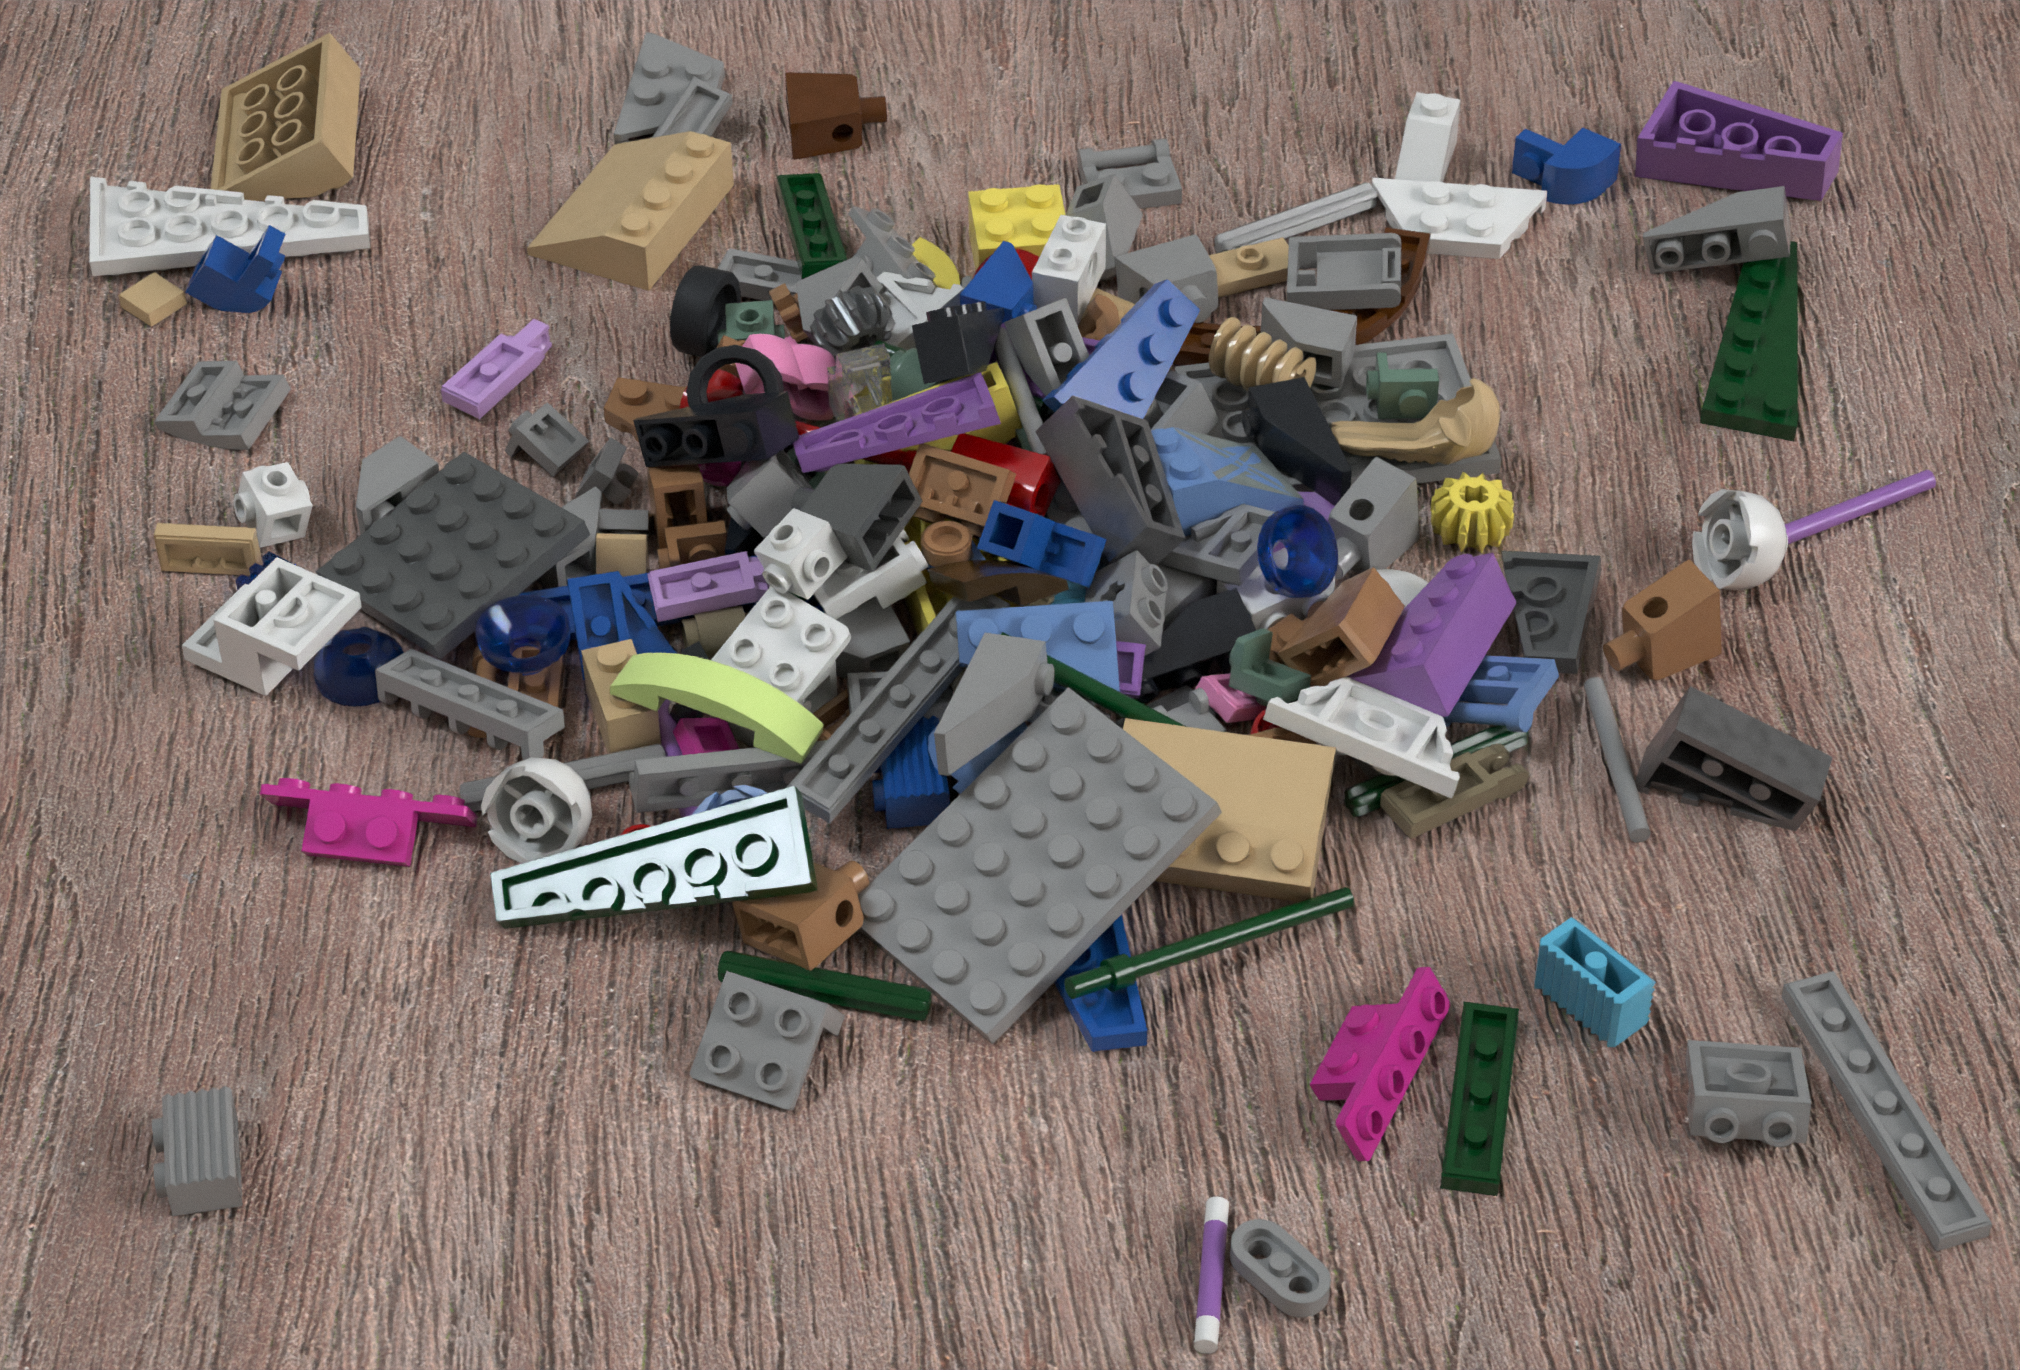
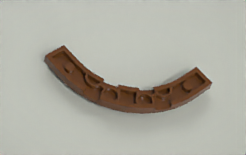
[1172,227,1431,366]

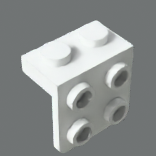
[711,586,851,704]

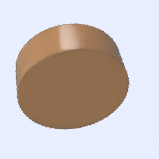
[921,521,972,567]

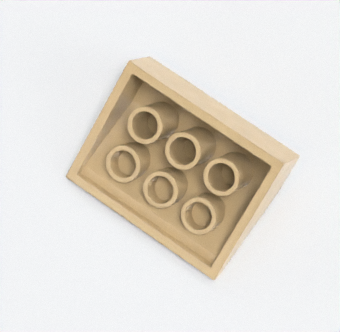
[211,33,361,201]
[527,131,734,291]
[1123,718,1336,902]

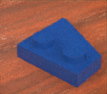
[567,571,677,680]

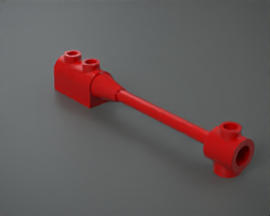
[679,369,1061,517]

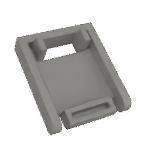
[1287,233,1401,310]

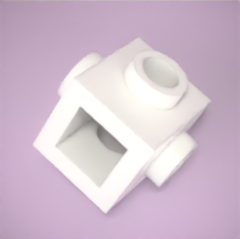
[233,462,313,548]
[754,508,847,599]

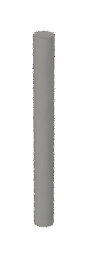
[993,327,1054,465]
[1584,677,1651,842]

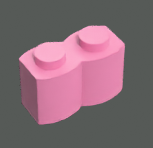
[735,334,847,420]

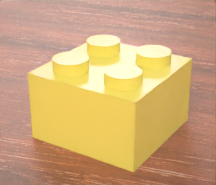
[968,184,1066,271]

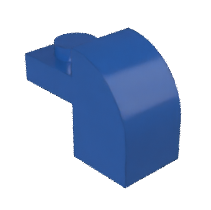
[1512,127,1621,205]
[185,225,286,313]
[977,500,1107,588]

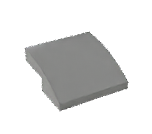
[154,361,291,450]

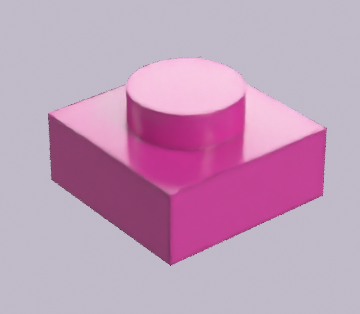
[673,718,739,755]

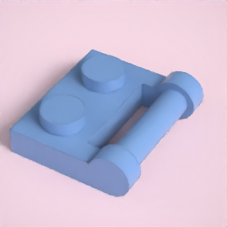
[1443,655,1559,732]

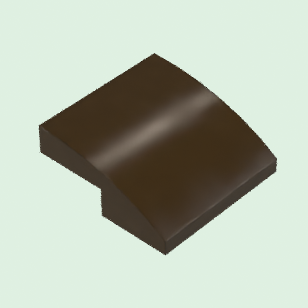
[928,560,1069,606]

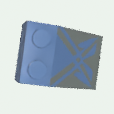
[1151,427,1304,536]

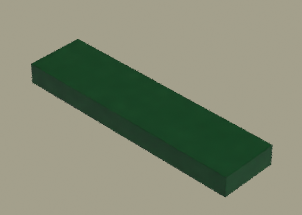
[776,173,847,279]
[1440,1002,1519,1196]

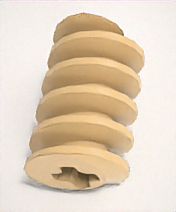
[1209,317,1316,391]

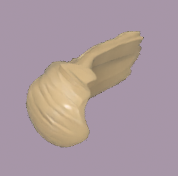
[1331,378,1500,465]

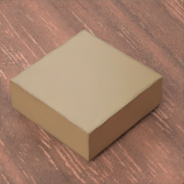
[118,272,187,327]

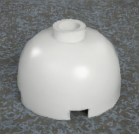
[1692,489,1788,590]
[481,757,592,864]

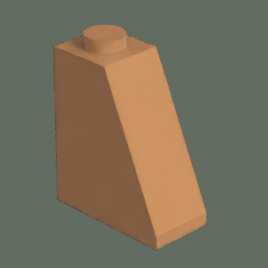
[1277,567,1405,687]

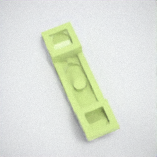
[610,653,824,764]

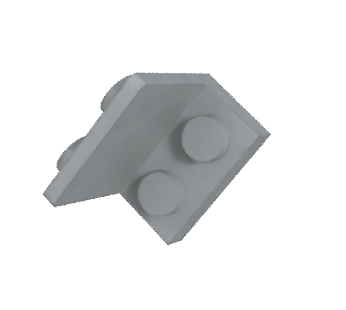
[690,971,845,1111]

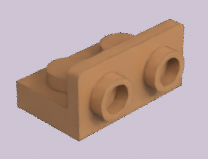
[909,443,1016,539]

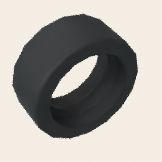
[670,265,741,357]
[686,345,784,407]

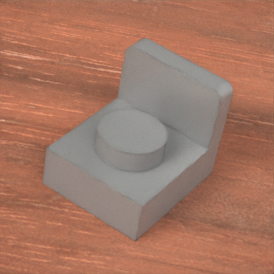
[504,402,589,477]

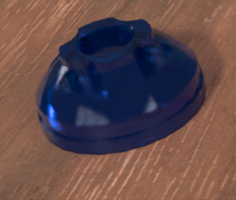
[1257,505,1338,598]
[475,595,571,675]
[313,627,404,707]

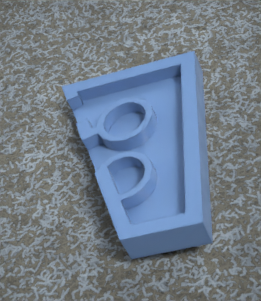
[956,601,1120,695]

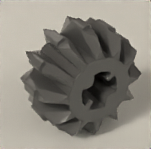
[810,285,896,363]

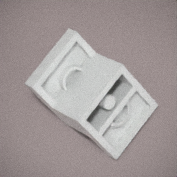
[182,557,362,696]

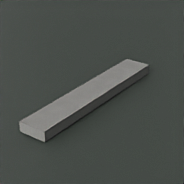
[786,594,1010,823]
[1781,971,1992,1251]

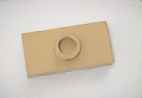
[1209,237,1301,298]
[153,523,263,576]

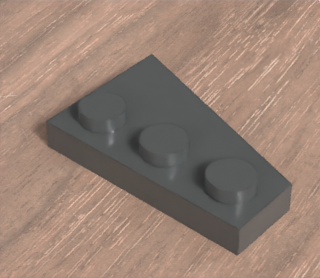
[1501,551,1602,674]

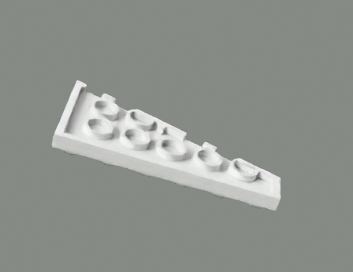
[89,177,370,276]

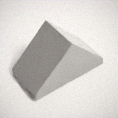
[796,256,883,347]

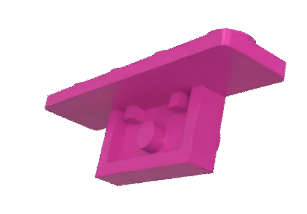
[260,778,478,867]
[1309,966,1450,1161]

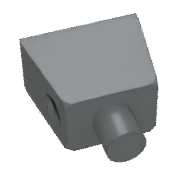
[1115,234,1219,323]
[1319,456,1420,579]

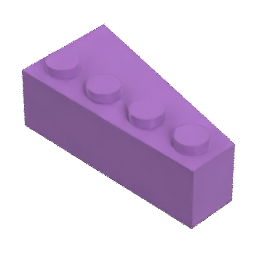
[1635,81,1843,201]
[1346,553,1516,717]

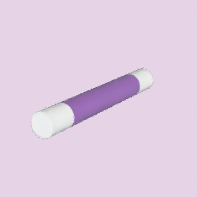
[1194,1196,1229,1354]

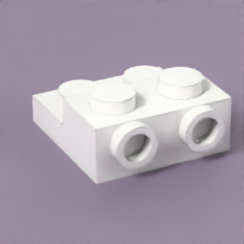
[813,529,929,620]

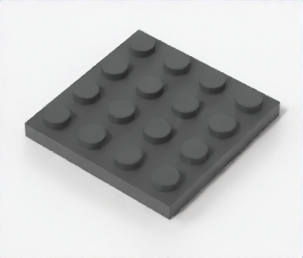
[316,452,590,660]

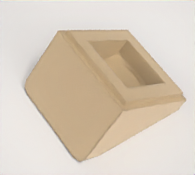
[596,533,650,577]

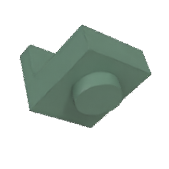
[1366,352,1439,419]
[1229,628,1312,706]

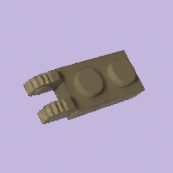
[1380,743,1530,839]

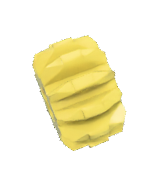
[1430,472,1514,553]

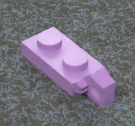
[441,319,552,419]
[647,551,770,622]

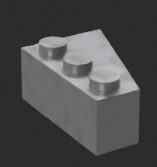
[1035,396,1185,565]
[1635,686,1833,831]

